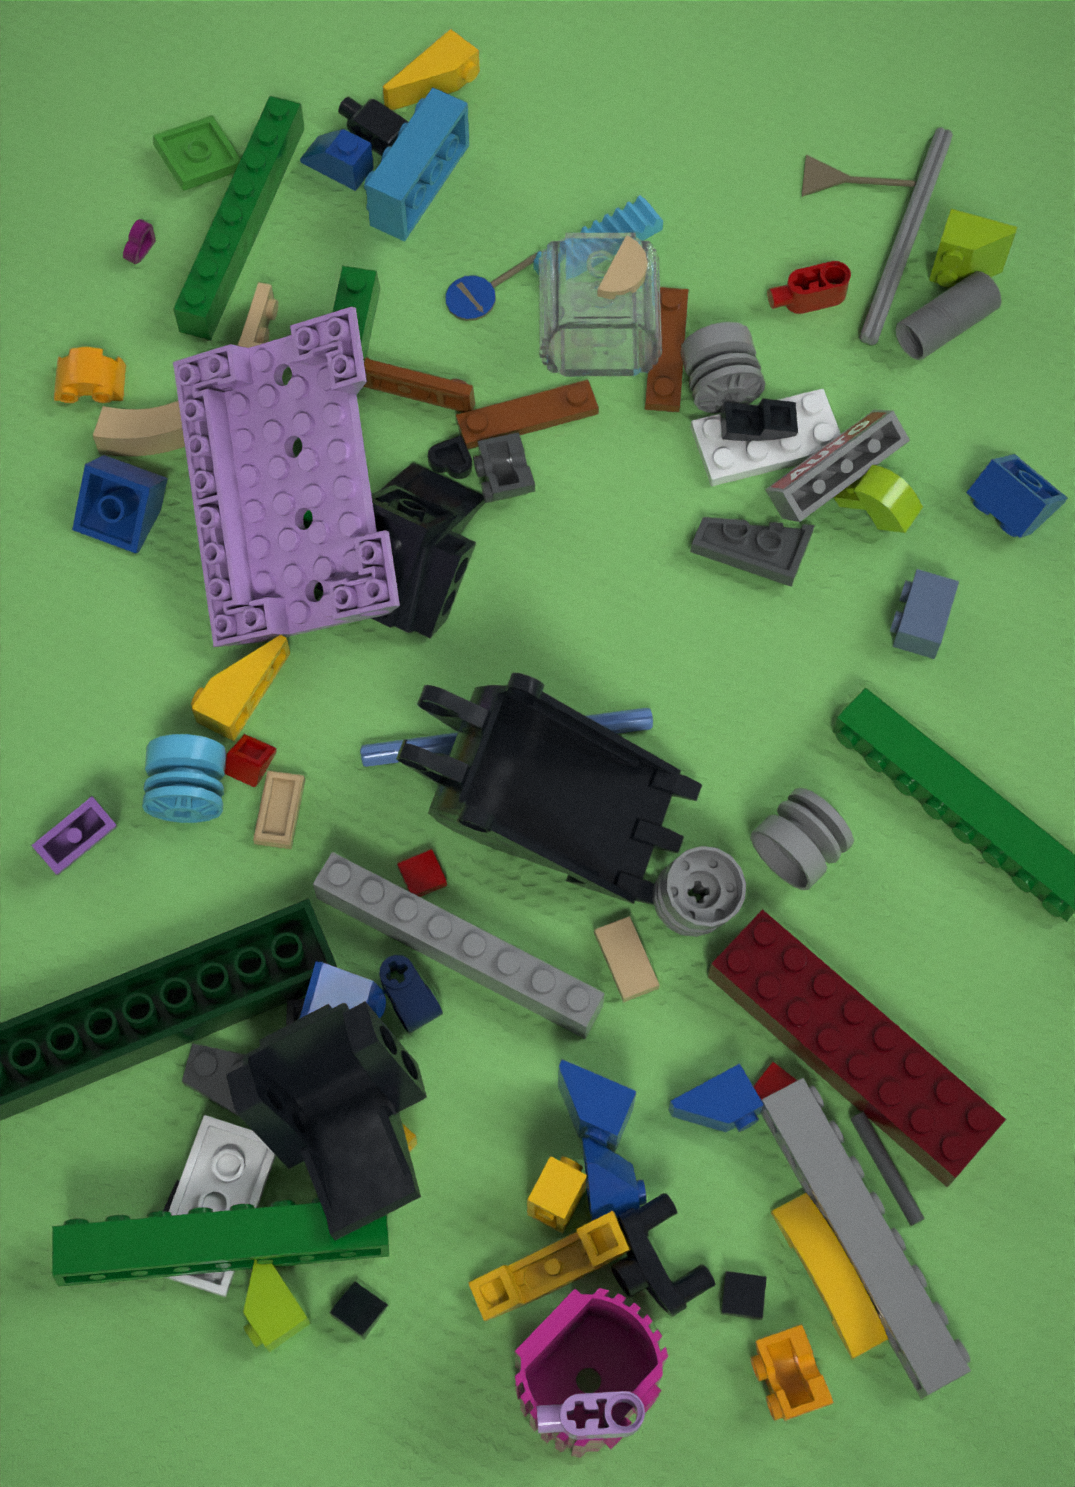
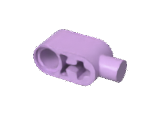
[537,1391,645,1440]

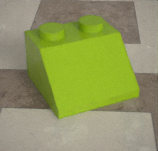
[929,209,1018,288]

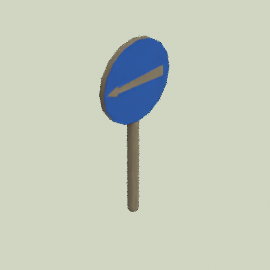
[446,250,544,321]

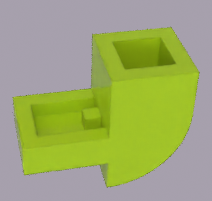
[833,465,923,533]

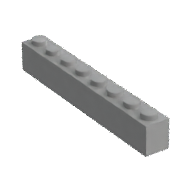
[313,852,605,1039]
[761,1078,971,1399]

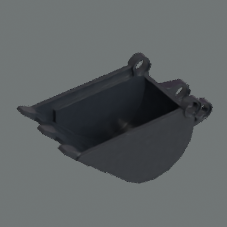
[396,673,702,905]

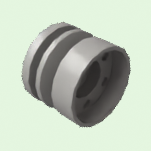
[680,322,765,413]
[750,788,854,890]
[653,846,746,937]

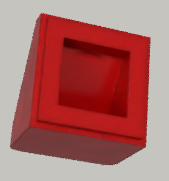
[225,734,277,787]

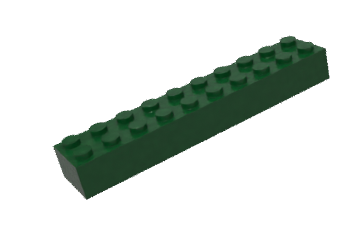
[0,898,338,1121]

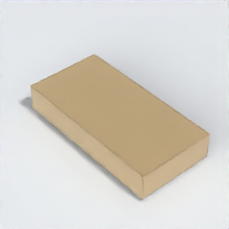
[253,770,305,849]
[594,916,660,1002]

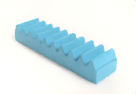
[534,195,663,292]

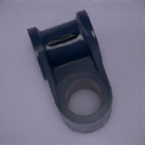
[379,955,443,1034]

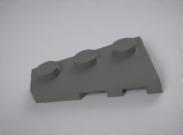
[690,517,815,587]
[182,1043,245,1116]

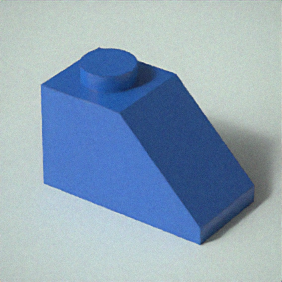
[300,129,374,191]
[668,1063,764,1132]
[582,1137,647,1221]

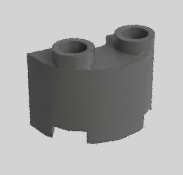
[473,432,535,503]

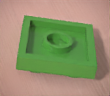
[153,115,241,191]

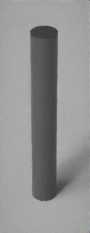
[850,1112,925,1226]

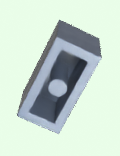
[890,569,959,659]

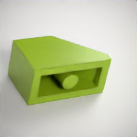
[243,1259,311,1353]

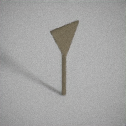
[802,155,916,197]

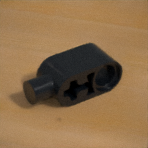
[338,97,408,156]

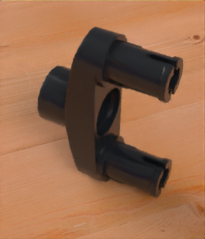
[611,1193,716,1317]

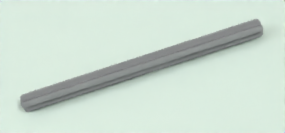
[860,127,953,345]

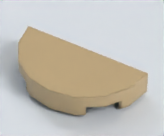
[597,235,648,299]

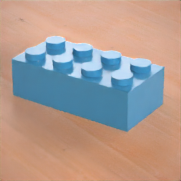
[364,87,469,242]

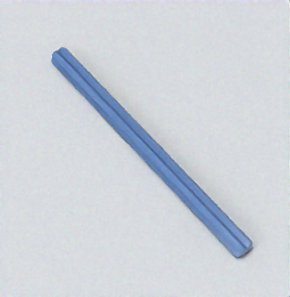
[360,708,653,767]

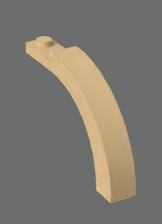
[93,282,278,456]

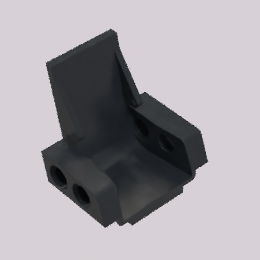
[317,462,485,639]
[226,1001,427,1241]

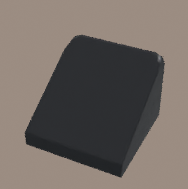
[329,1282,388,1340]

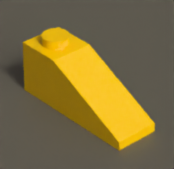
[383,29,480,111]
[191,635,290,741]

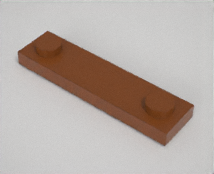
[645,287,689,412]
[363,357,475,412]
[456,379,599,449]

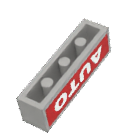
[765,410,910,522]

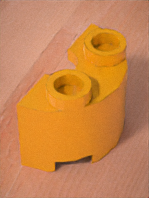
[54,347,126,403]
[750,1325,834,1421]

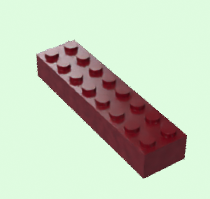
[708,909,1006,1187]

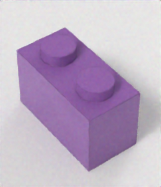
[31,796,117,875]

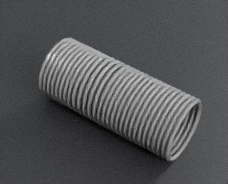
[896,271,1001,360]

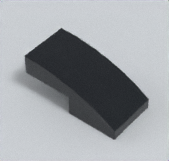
[720,399,798,441]

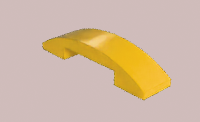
[771,1193,888,1359]
[468,1211,631,1321]

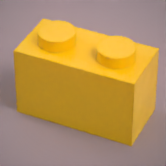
[527,1156,587,1234]

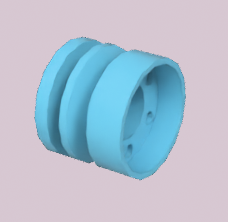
[142,734,226,823]

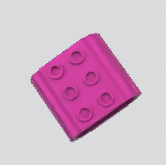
[515,1288,668,1458]

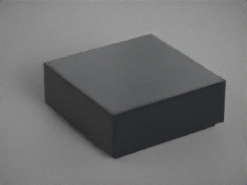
[721,1271,767,1320]

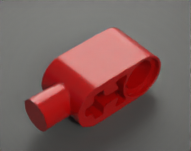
[767,261,851,314]

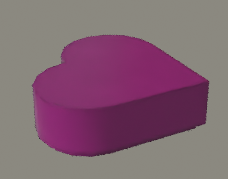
[123,219,156,264]

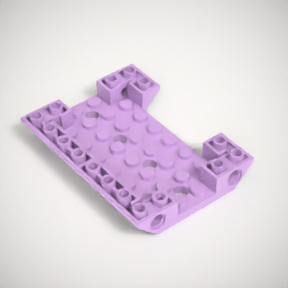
[173,307,400,647]

